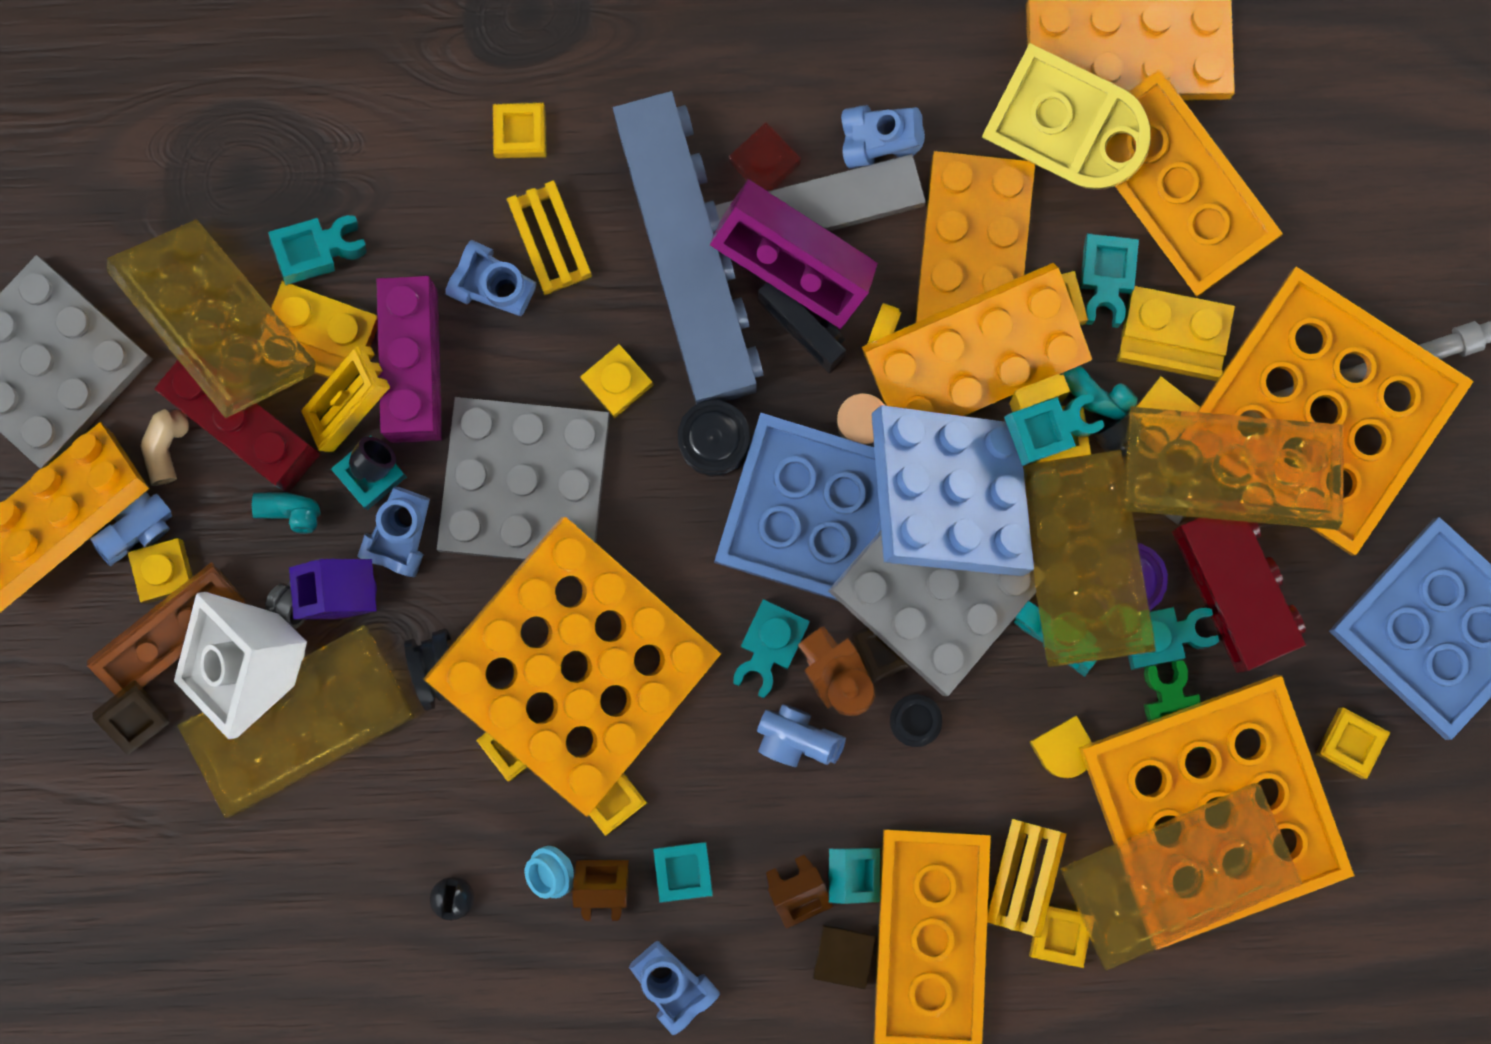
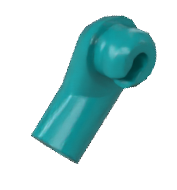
[1062,365,1138,420]
[252,492,321,534]

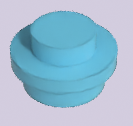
[525,846,574,898]

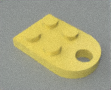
[982,43,1151,189]

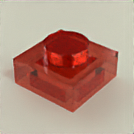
[729,123,801,191]

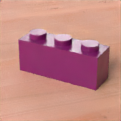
[709,179,878,329]
[376,276,442,443]

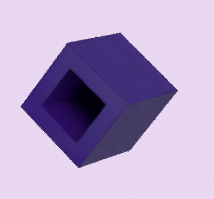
[289,559,377,620]

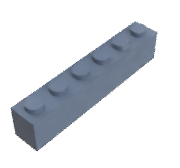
[612,91,764,405]

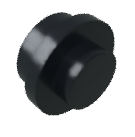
[890,694,942,747]

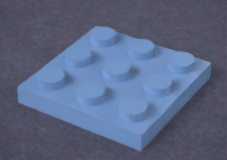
[871,405,1034,576]
[714,412,881,601]
[1329,517,1491,740]

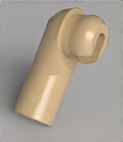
[141,409,189,486]

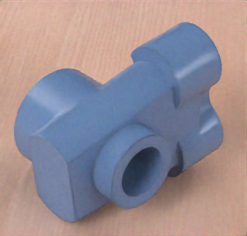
[842,105,925,169]
[445,240,537,316]
[357,487,430,577]
[90,492,172,567]
[757,704,846,767]
[629,941,720,1035]

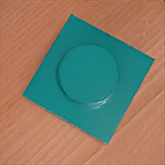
[331,435,407,510]
[653,842,713,903]
[828,848,880,904]

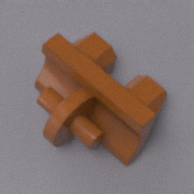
[798,626,875,716]

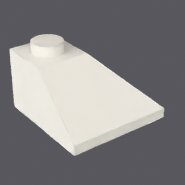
[174,592,307,739]

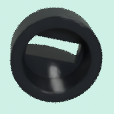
[1093,412,1140,457]
[349,437,396,483]
[430,877,474,921]

